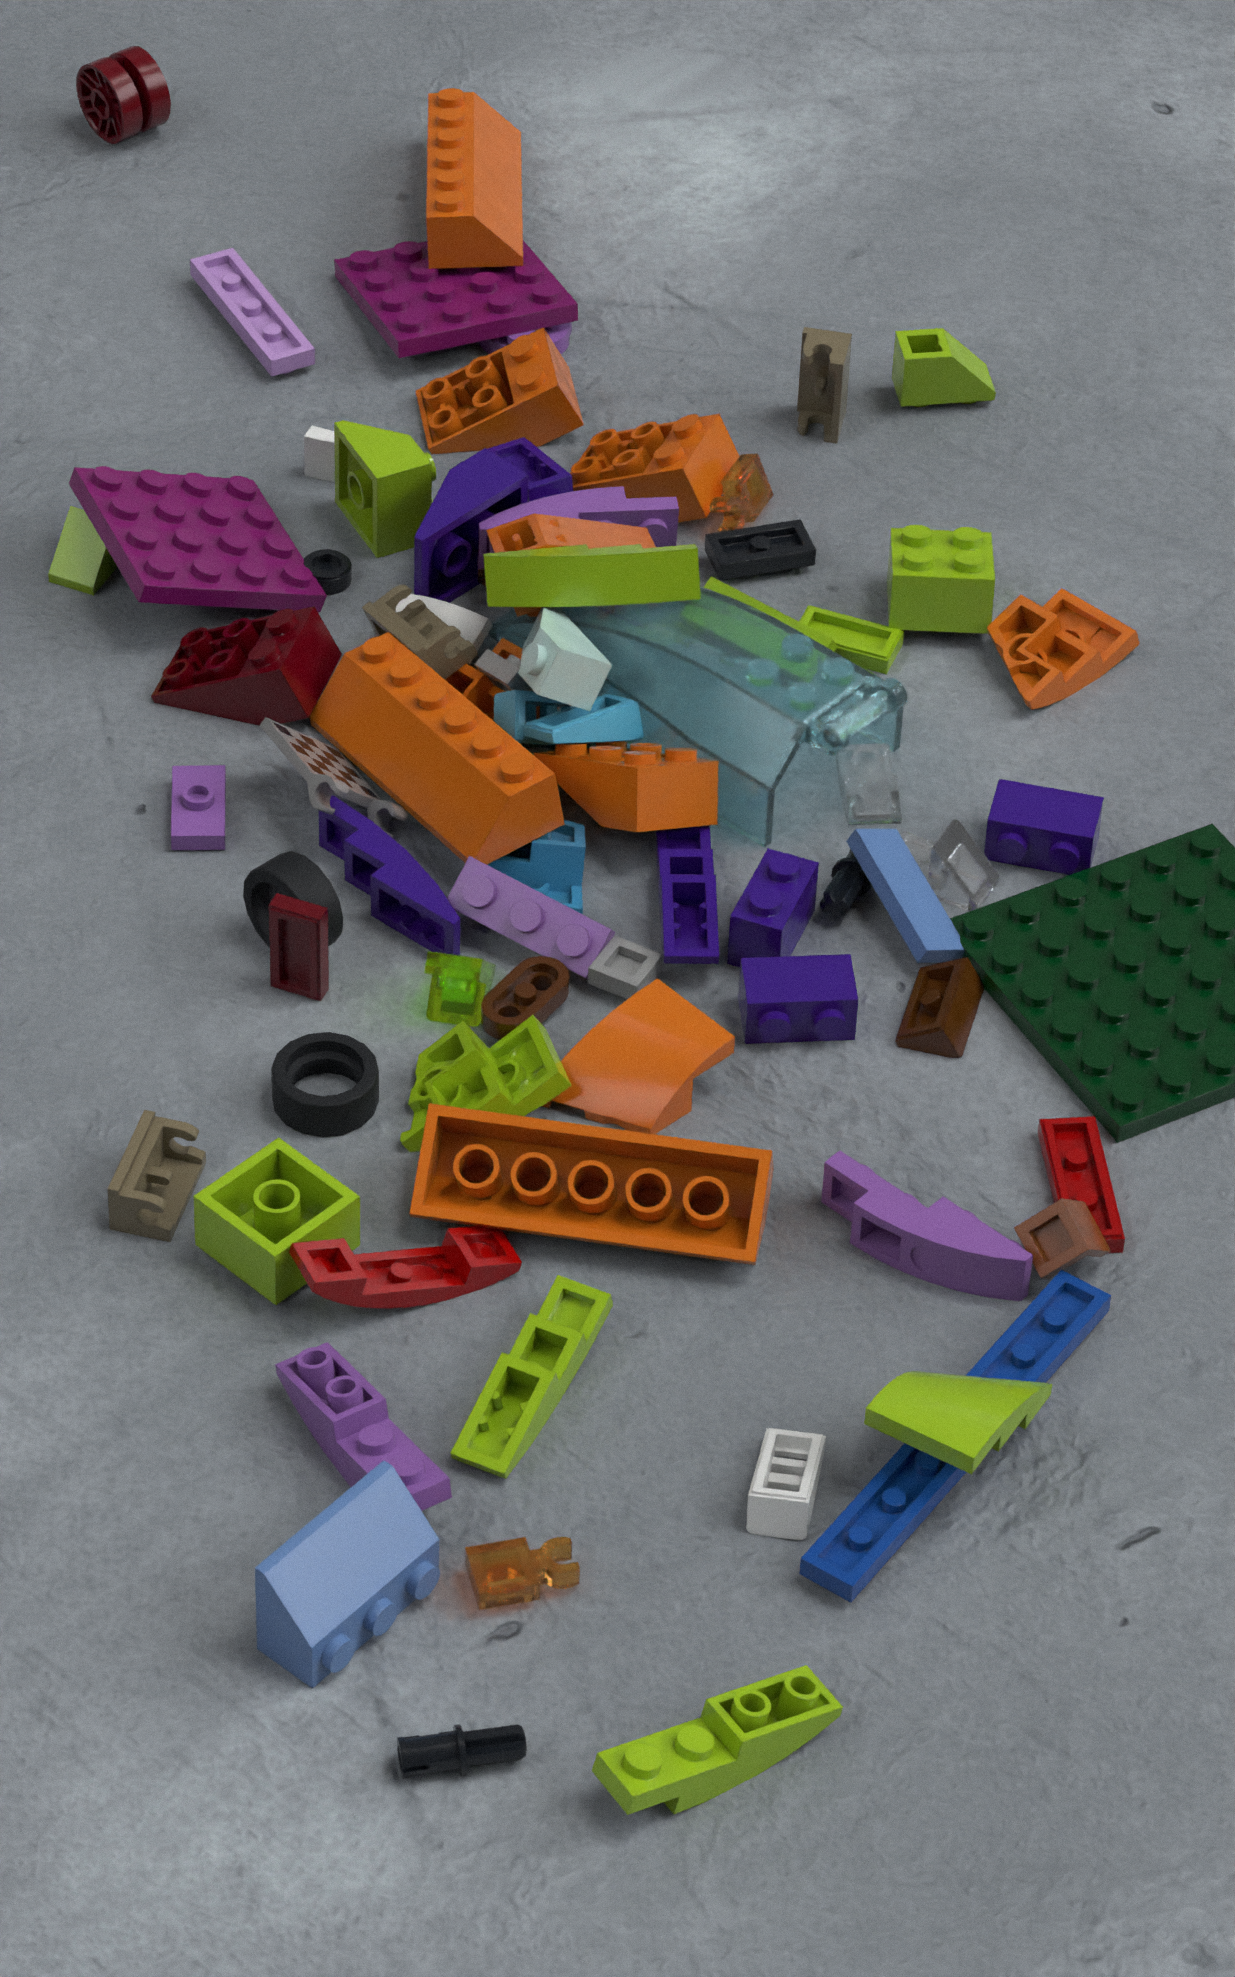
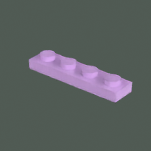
[190,248,315,377]

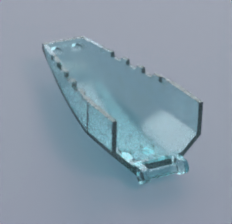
[489,587,908,848]

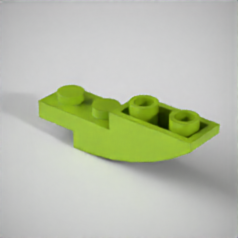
[592,1665,843,1815]

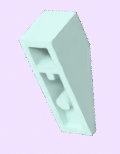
[518,607,612,711]

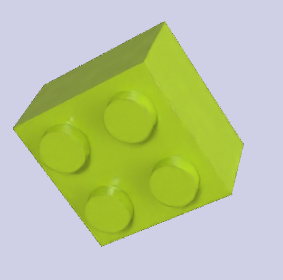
[887,525,995,634]
[193,1137,360,1305]

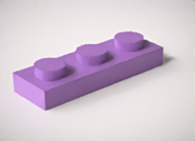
[447,856,615,979]

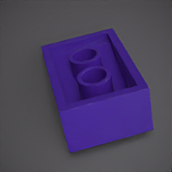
[414,448,529,603]

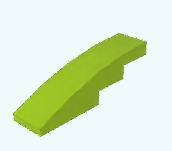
[483,544,701,607]
[450,1275,613,1479]

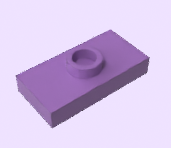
[171,765,226,850]

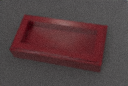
[269,893,329,1001]

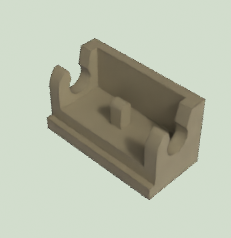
[797,327,852,444]
[362,585,478,679]
[107,1110,206,1242]

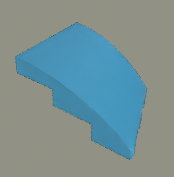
[474,820,586,921]

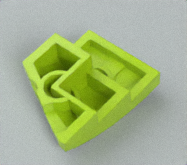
[400,1015,572,1152]
[864,1371,1052,1474]

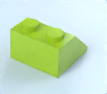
[334,420,437,558]

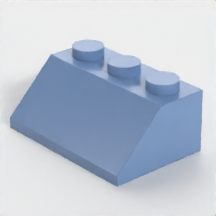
[255,1460,440,1688]

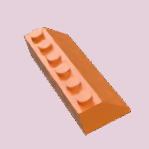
[426,88,523,269]
[309,632,565,865]
[409,1103,774,1265]

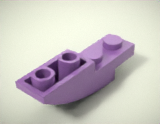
[477,486,679,569]
[821,1150,1033,1301]
[275,1342,452,1511]

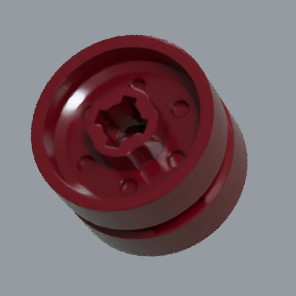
[76,46,171,144]

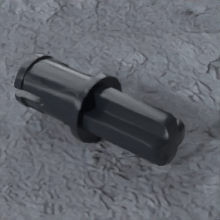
[820,849,872,918]
[397,1724,527,1779]

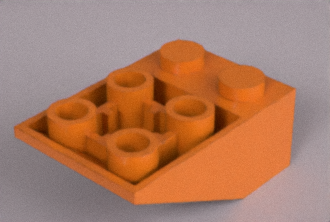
[415,327,584,454]
[570,414,742,523]
[486,513,656,617]
[534,741,719,832]

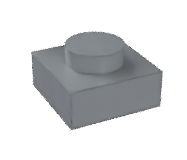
[474,649,533,691]
[588,935,663,999]

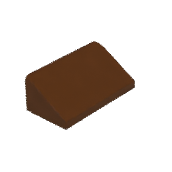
[895,957,984,1058]

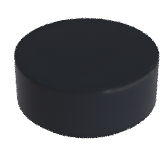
[304,549,352,595]

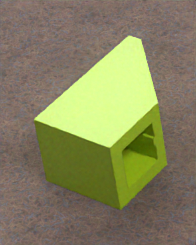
[891,328,996,407]

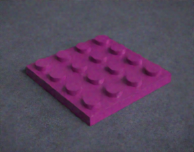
[334,240,578,358]
[69,466,327,612]

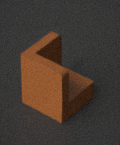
[1014,1198,1110,1279]

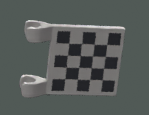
[260,717,408,838]

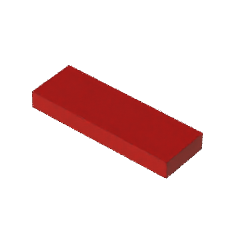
[1038,1116,1125,1253]

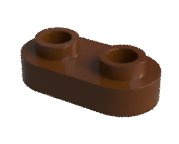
[481,956,569,1040]

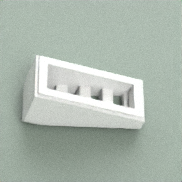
[746,1428,826,1540]

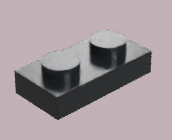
[704,519,816,580]

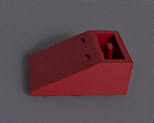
[151,606,342,726]

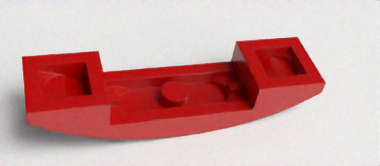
[289,1226,522,1309]

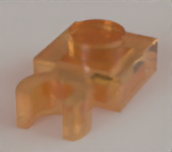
[709,453,774,532]
[465,1537,580,1610]

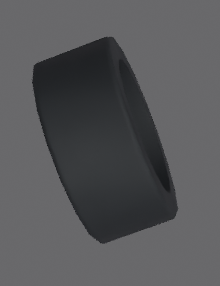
[243,851,344,948]
[271,1032,379,1137]

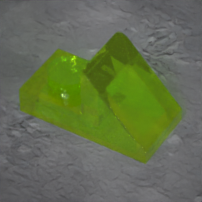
[424,951,496,1027]

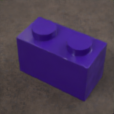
[983,779,1104,875]
[727,848,819,968]
[738,954,858,1044]

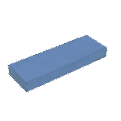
[846,829,965,963]

